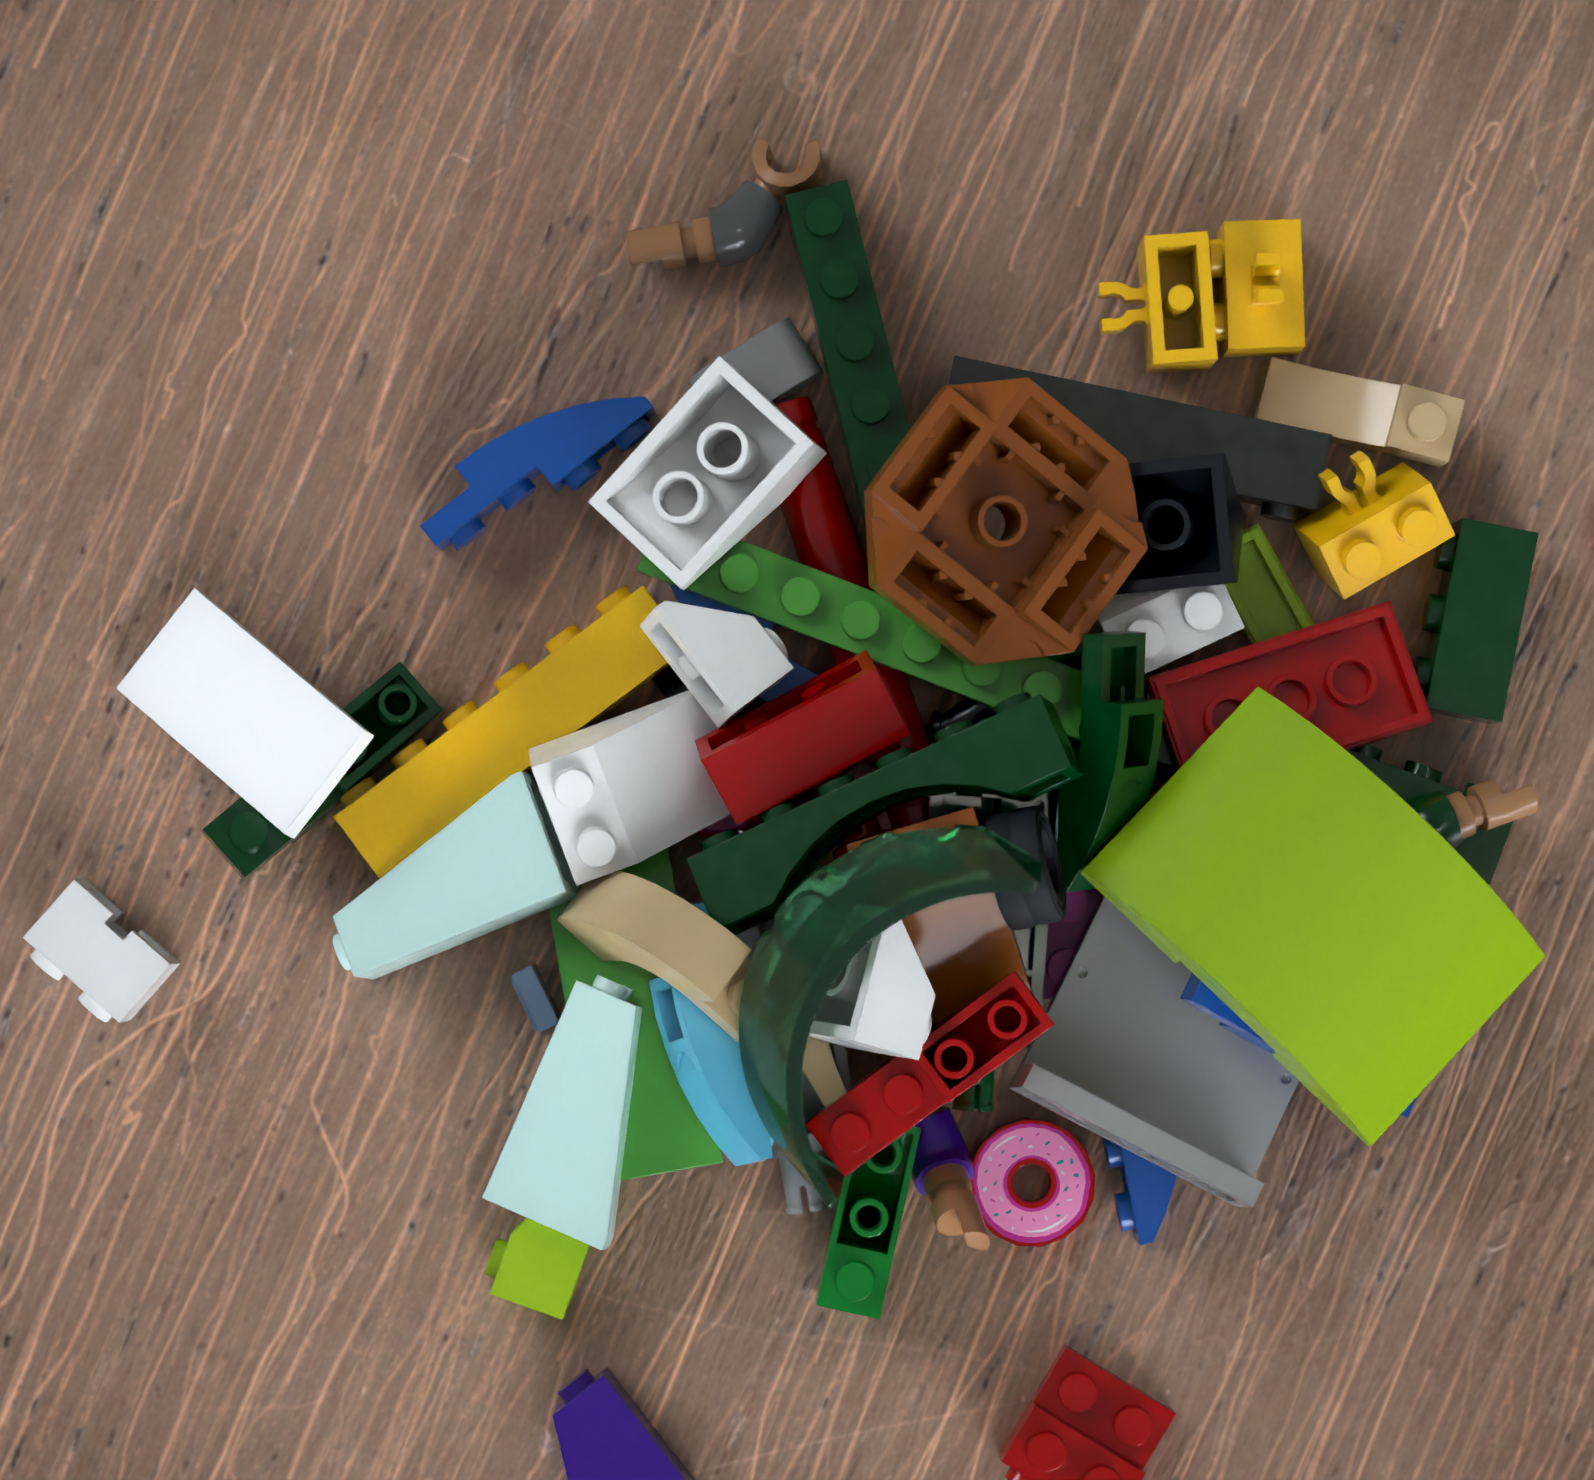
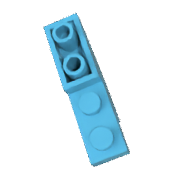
[649,903,775,1166]

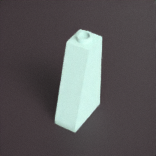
[333,771,579,980]
[482,975,642,1250]

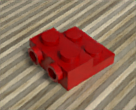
[999,1344,1176,1480]

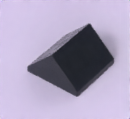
[1115,453,1244,595]

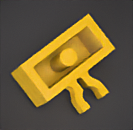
[1209,219,1305,358]
[1097,231,1218,374]
[1293,451,1456,600]

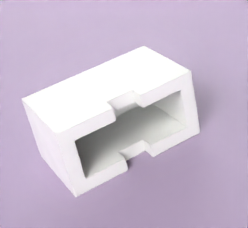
[23,879,181,1023]

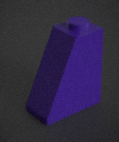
[553,1367,695,1480]

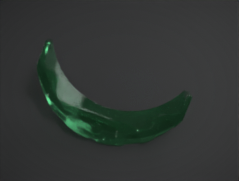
[739,824,1043,1208]

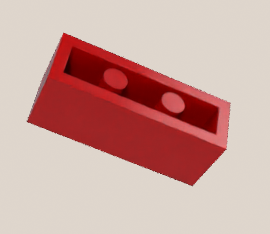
[695,650,910,825]

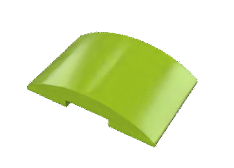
[1080,687,1546,1147]

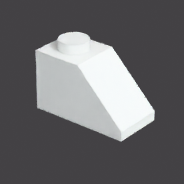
[639,601,794,728]

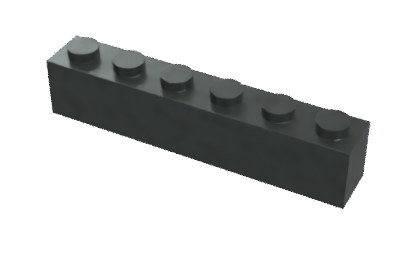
[948,356,1332,523]

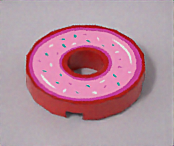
[971,1118,1095,1247]

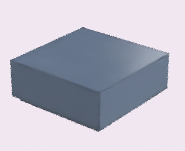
[510,963,561,1033]

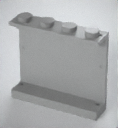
[1009,895,1299,1207]

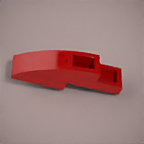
[805,970,1055,1177]

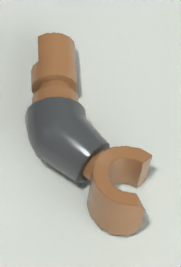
[626,137,824,271]

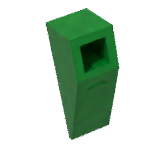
[816,1126,921,1319]

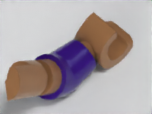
[877,1053,990,1251]

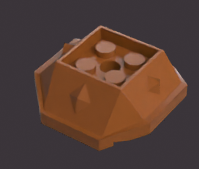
[864,377,1148,666]

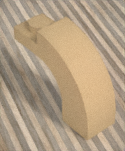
[557,871,786,1043]

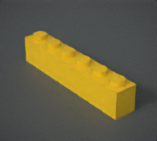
[334,585,669,879]

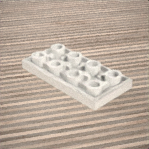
[116,588,374,839]

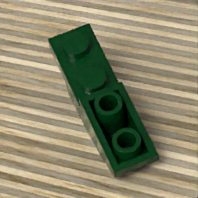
[1058,630,1164,893]
[202,661,442,881]

